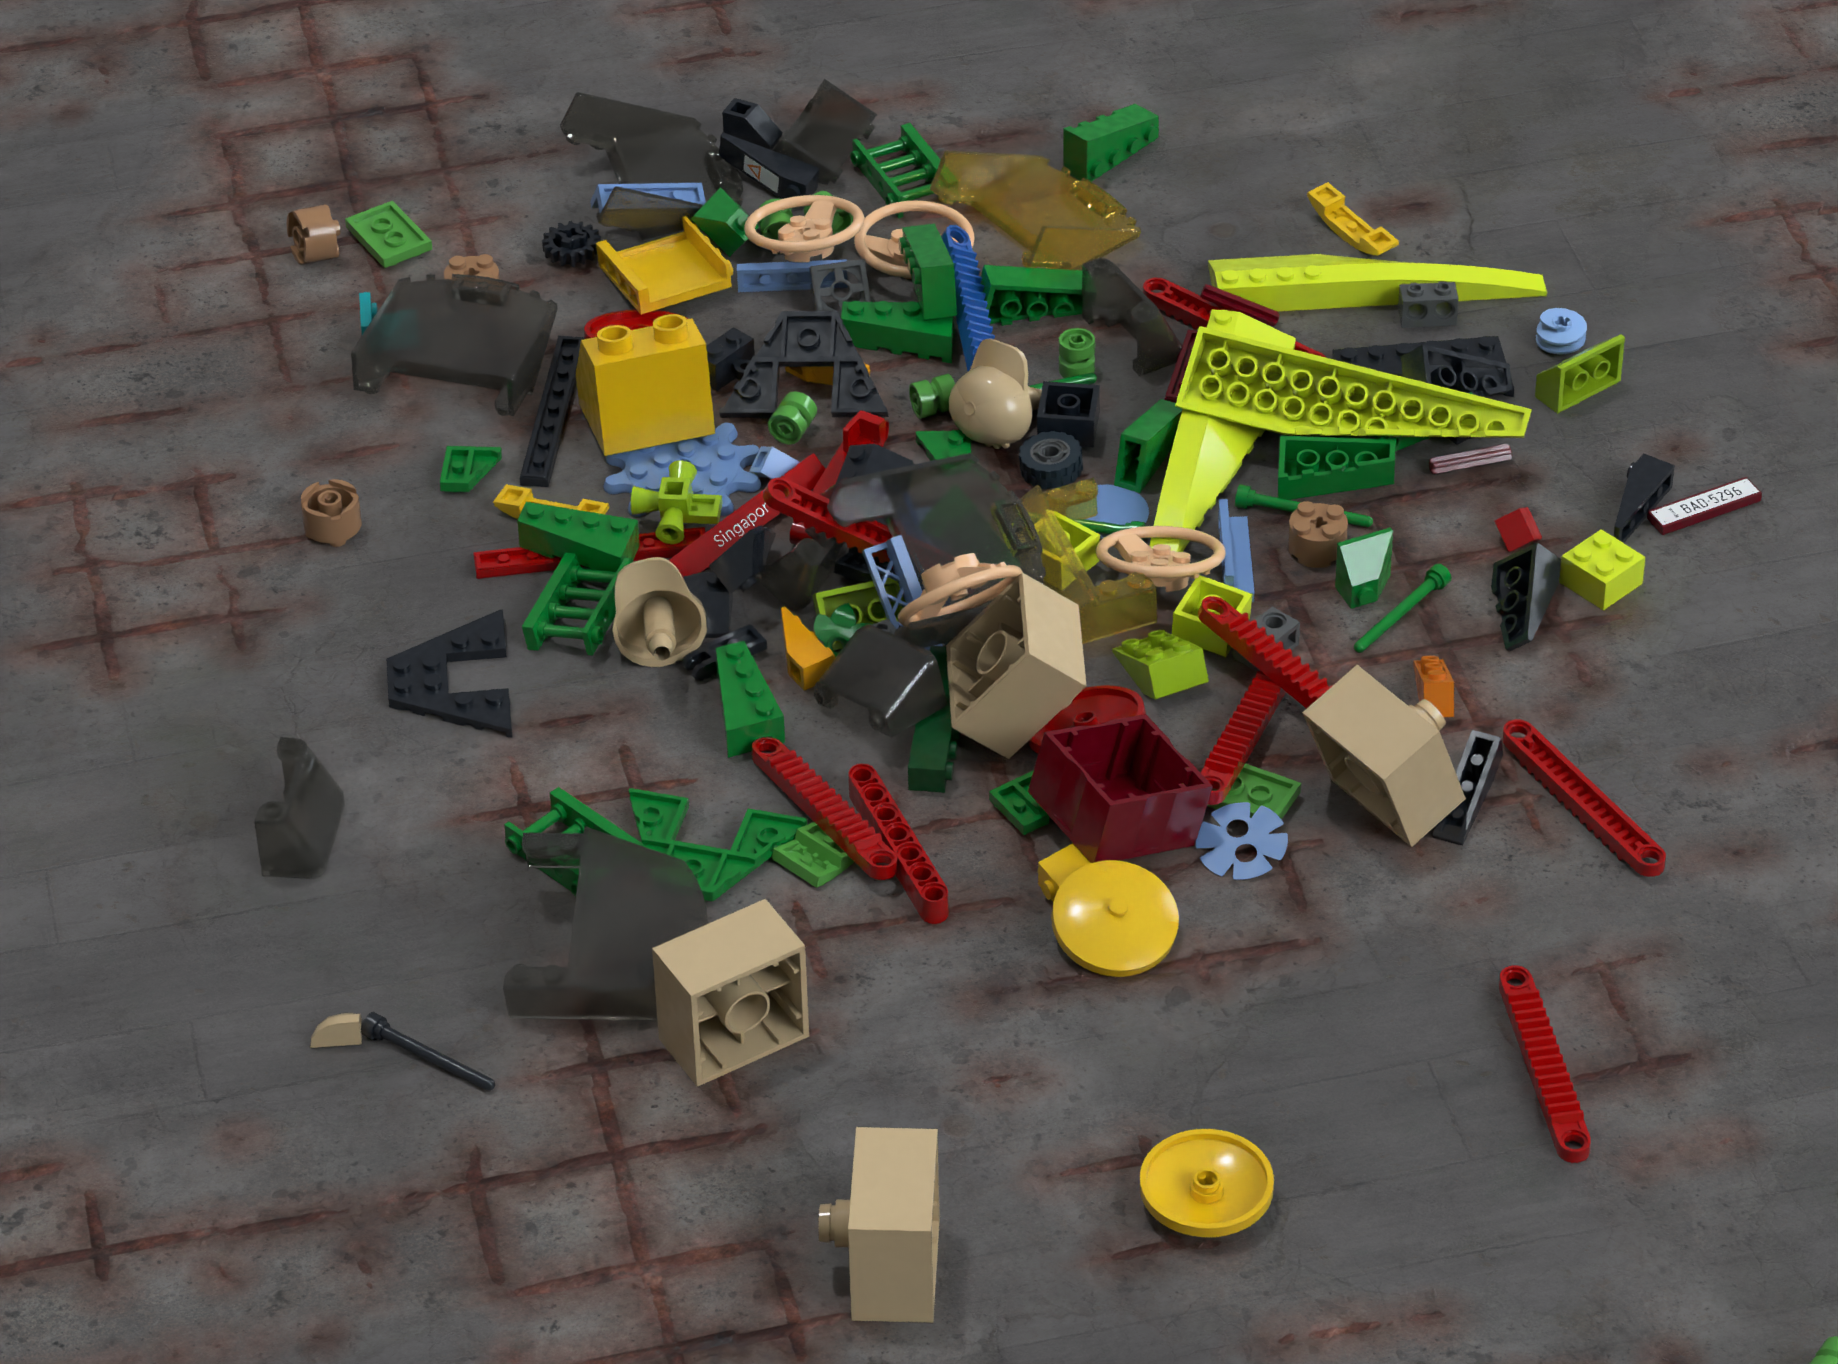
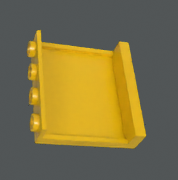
[596,216,733,315]

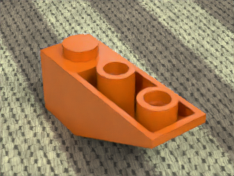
[1413,655,1454,717]

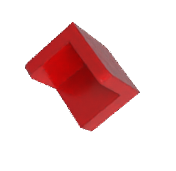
[843,410,886,452]
[1494,507,1542,551]

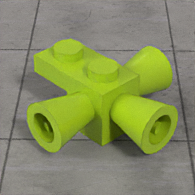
[631,460,723,544]

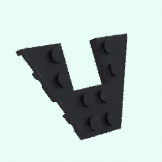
[719,311,889,418]
[386,609,512,738]

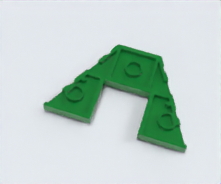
[629,788,808,901]

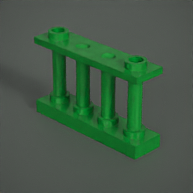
[850,123,957,218]
[522,553,631,656]
[504,787,646,905]

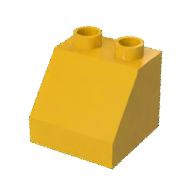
[576,314,715,456]

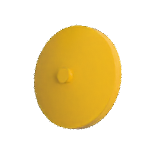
[1051,860,1179,977]
[1140,1129,1274,1237]

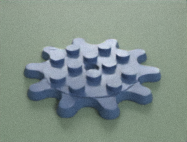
[603,423,761,525]

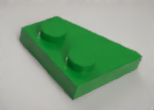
[916,430,971,476]
[440,446,502,492]
[989,770,1049,835]

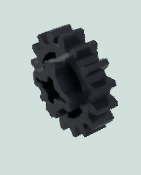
[542,221,601,267]

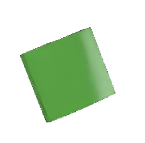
[772,822,854,888]

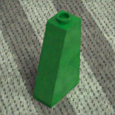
[1114,399,1182,493]

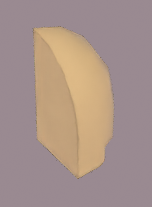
[310,1013,362,1048]

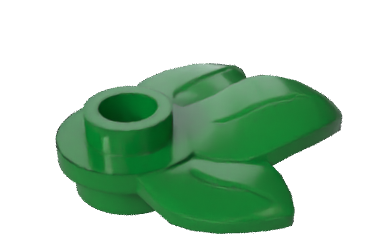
[814,603,872,662]

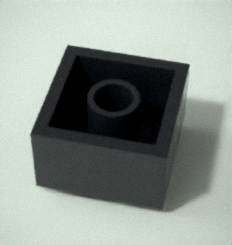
[1037,381,1100,447]

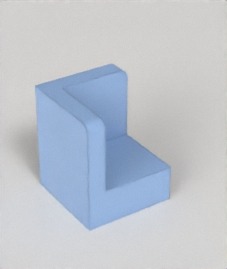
[749,446,800,480]

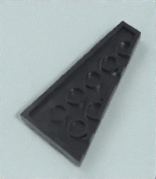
[1332,336,1514,397]

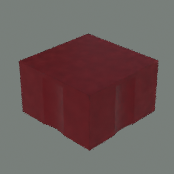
[1028,714,1213,863]

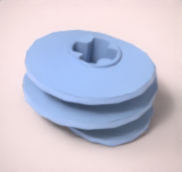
[1535,308,1587,355]

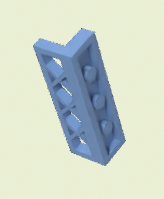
[590,183,706,213]
[737,259,848,292]
[1218,499,1254,602]
[862,535,943,662]

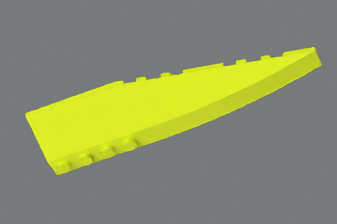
[1208,254,1547,312]
[1149,309,1296,552]
[1175,326,1532,438]

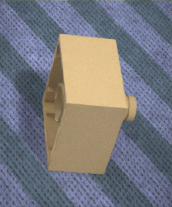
[946,572,1087,759]
[1302,665,1466,847]
[652,899,809,1087]
[819,1127,940,1323]

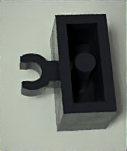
[706,327,755,391]

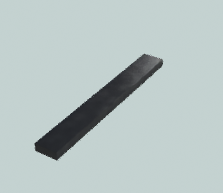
[520,336,584,487]

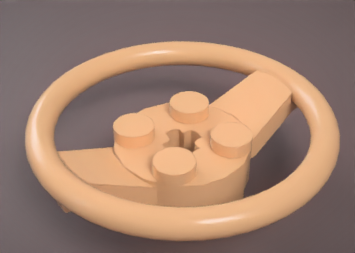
[744,195,864,262]
[854,200,975,279]
[1096,526,1226,592]
[898,553,1023,627]

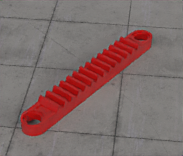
[1143,277,1326,357]
[763,478,979,596]
[1198,596,1333,709]
[1201,671,1286,805]
[1502,719,1666,877]
[752,737,897,880]
[1499,965,1591,1163]

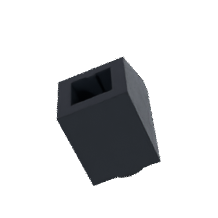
[722,98,783,150]

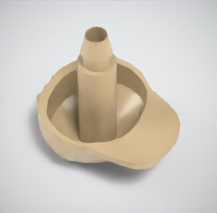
[949,338,1042,449]
[612,557,707,667]

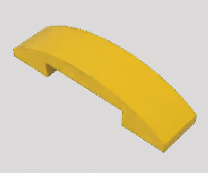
[1307,182,1399,256]
[493,484,610,519]

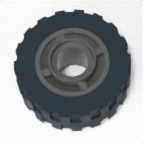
[1019,431,1083,489]

